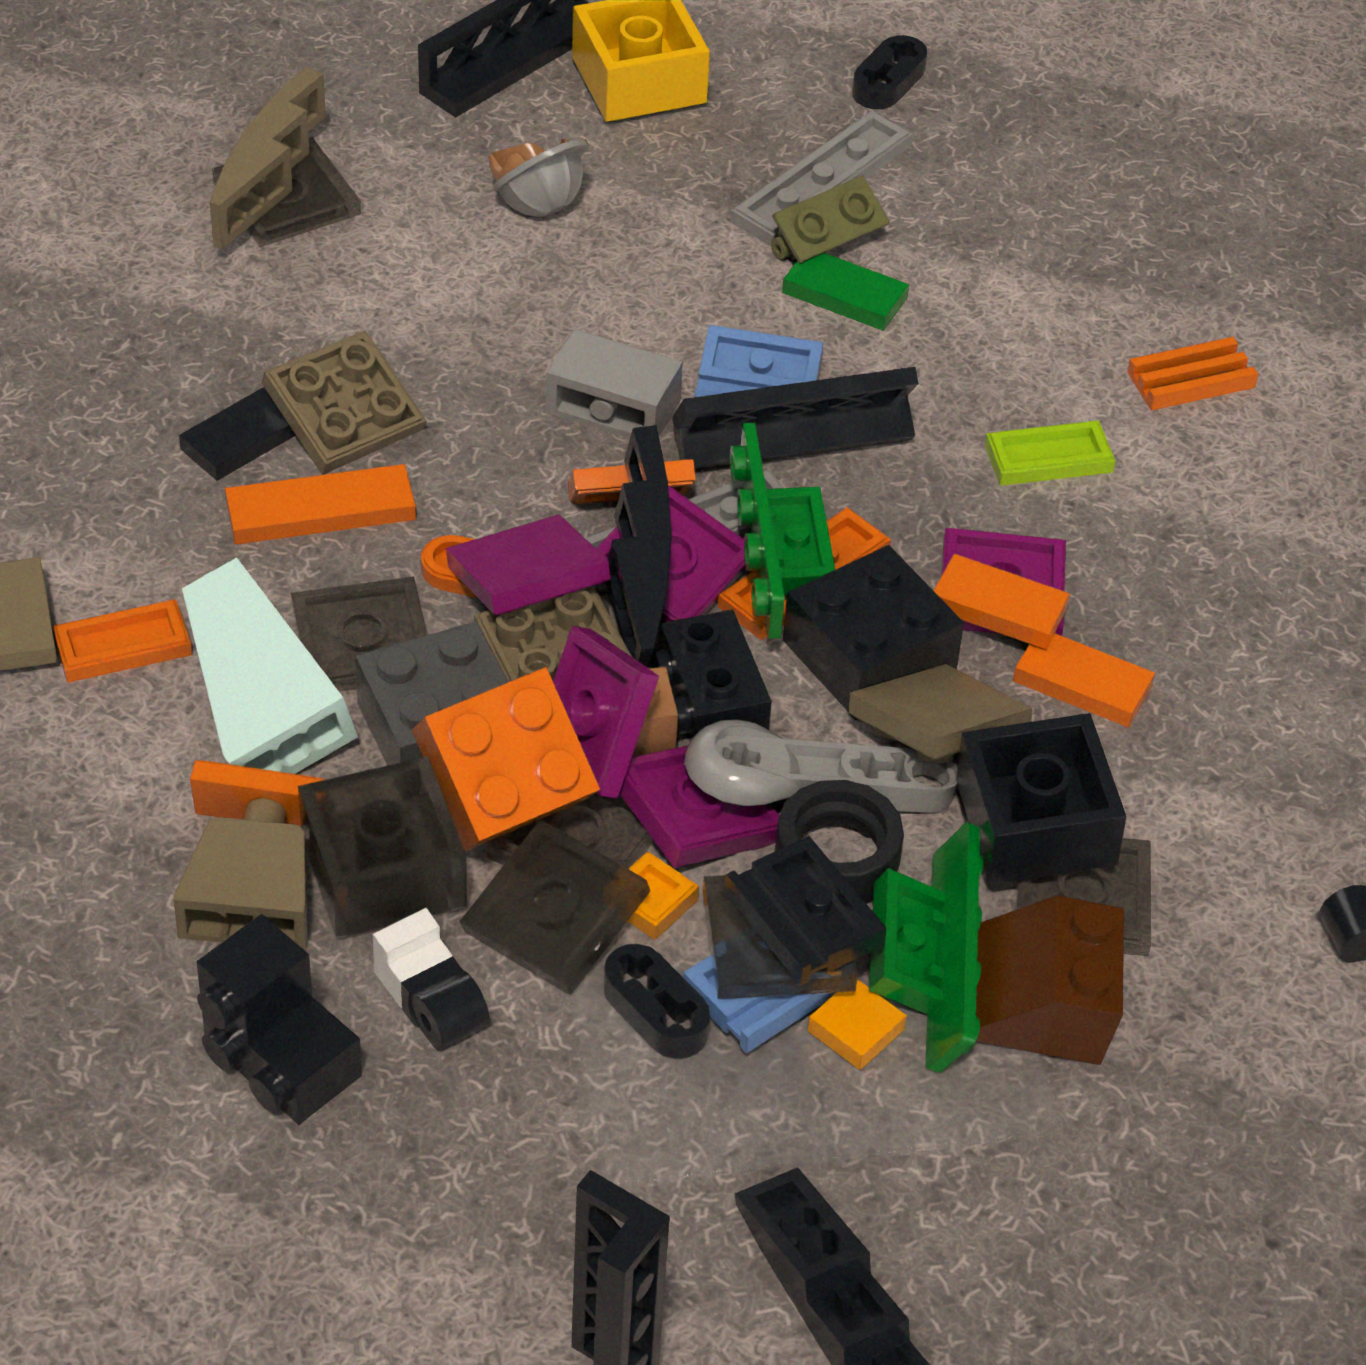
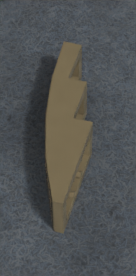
[210,66,326,250]

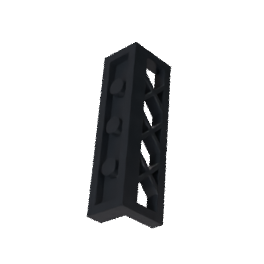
[418,0,589,118]
[672,367,919,471]
[571,1170,670,1365]

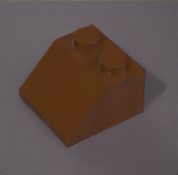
[976,895,1124,1065]

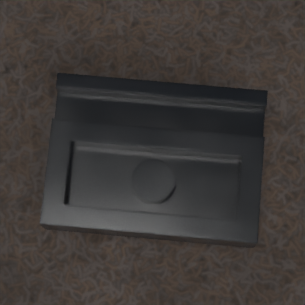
[724,836,887,986]

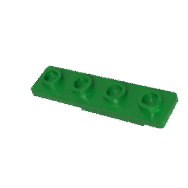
[730,423,836,639]
[869,822,983,1073]

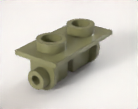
[771,175,890,264]

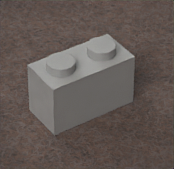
[546,329,683,439]

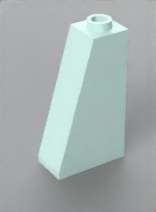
[182,558,358,774]

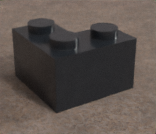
[196,914,362,1125]

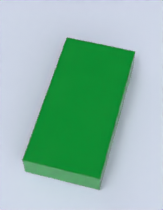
[782,253,909,331]

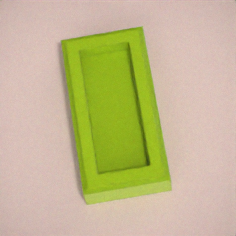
[984,420,1116,486]

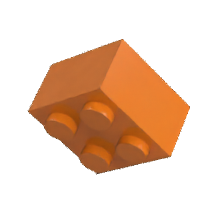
[412,667,600,852]

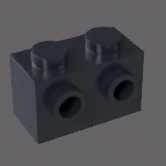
[651,609,772,742]

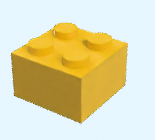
[572,0,710,122]

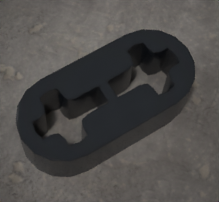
[852,35,927,110]
[604,944,710,1059]

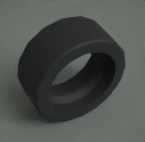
[774,780,904,903]

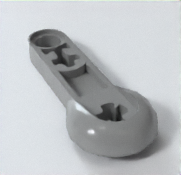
[684,719,958,813]

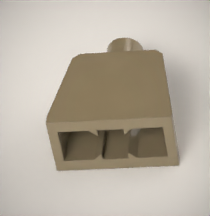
[173,798,308,951]

